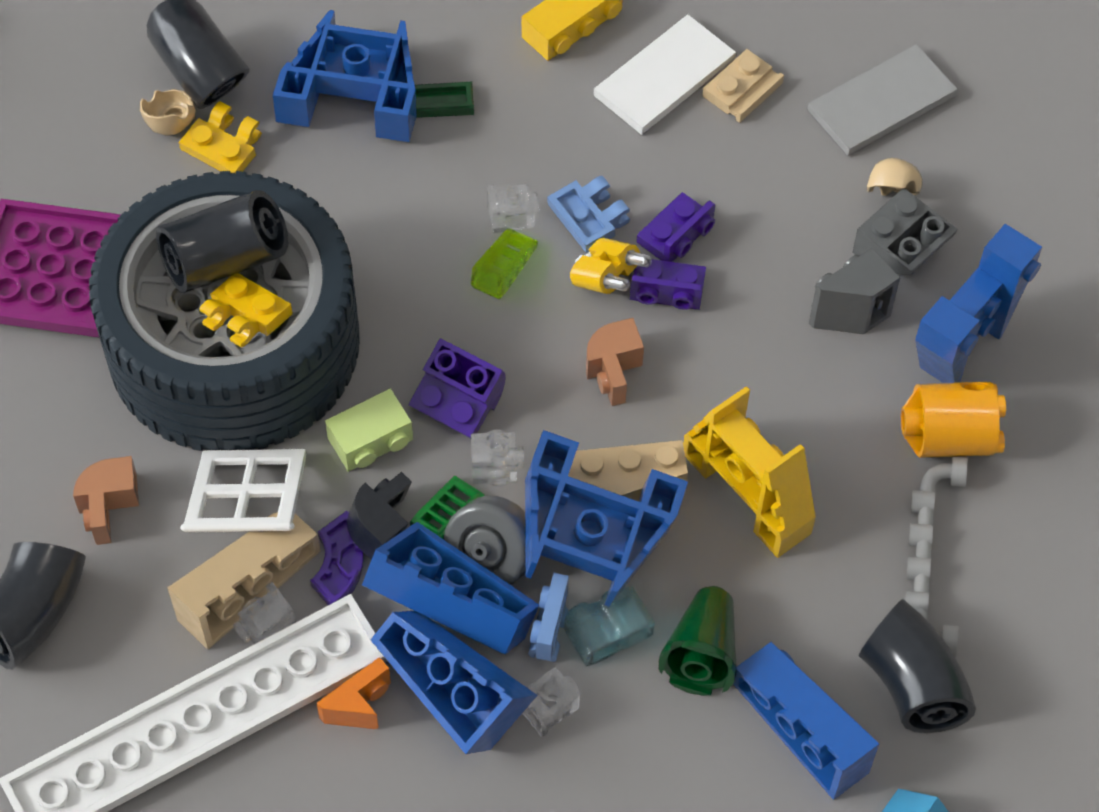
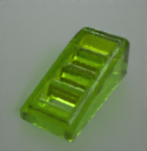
[471,228,538,299]

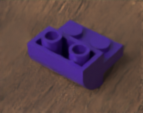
[408,338,506,440]

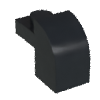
[347,472,412,560]

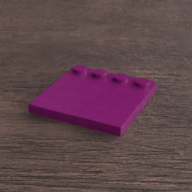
[0,198,121,337]

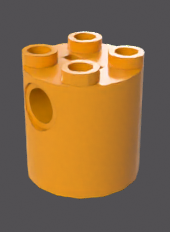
[901,382,1006,458]

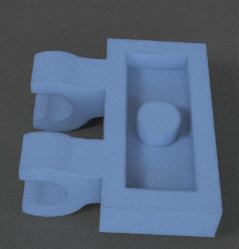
[547,175,630,253]
[528,573,569,662]

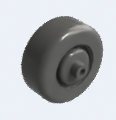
[444,496,525,585]

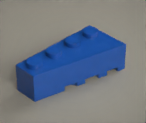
[362,522,539,655]
[370,611,537,754]
[733,642,879,800]

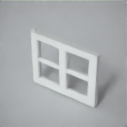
[180,449,306,532]

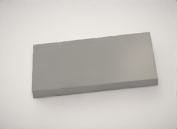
[807,44,958,156]

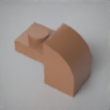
[586,318,644,406]
[73,456,139,545]

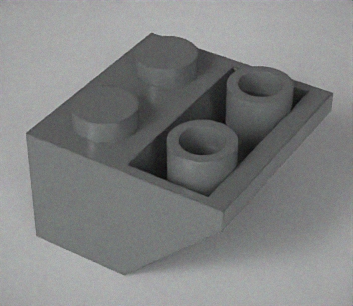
[852,188,958,275]
[809,248,900,334]

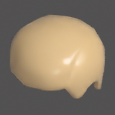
[140,89,196,136]
[867,158,922,196]

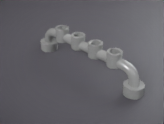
[905,457,968,657]

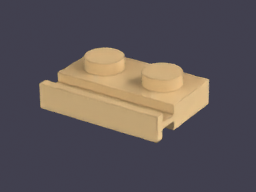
[702,49,784,123]

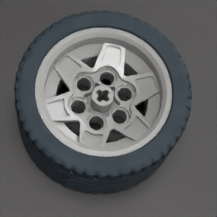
[89,171,360,451]

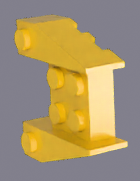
[683,386,816,558]

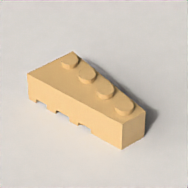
[568,440,688,501]
[167,512,321,650]

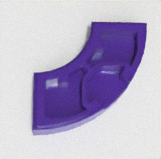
[310,511,364,605]

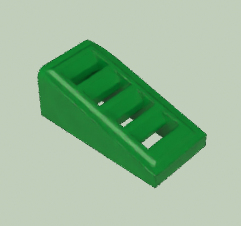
[410,475,485,540]

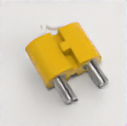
[570,238,652,294]

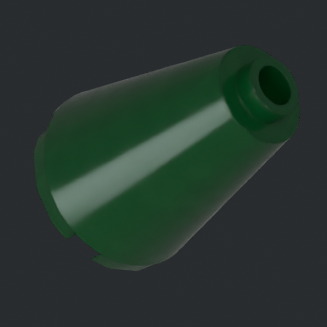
[658,586,736,696]

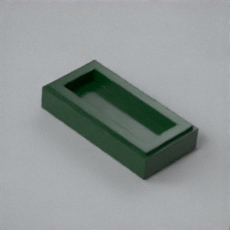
[415,81,474,118]

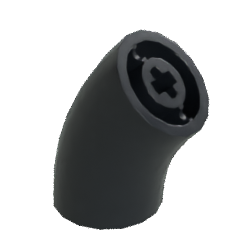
[146,0,249,109]
[156,190,288,293]
[0,542,86,670]
[858,599,976,733]

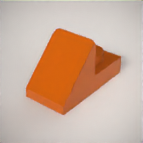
[317,657,391,729]

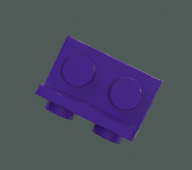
[636,192,715,262]
[630,259,706,310]

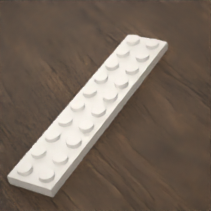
[0,594,387,812]

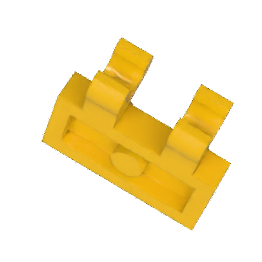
[179,101,262,173]
[199,273,293,348]

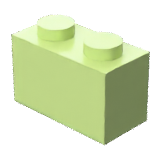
[325,388,413,472]

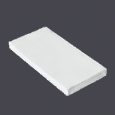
[594,14,736,135]

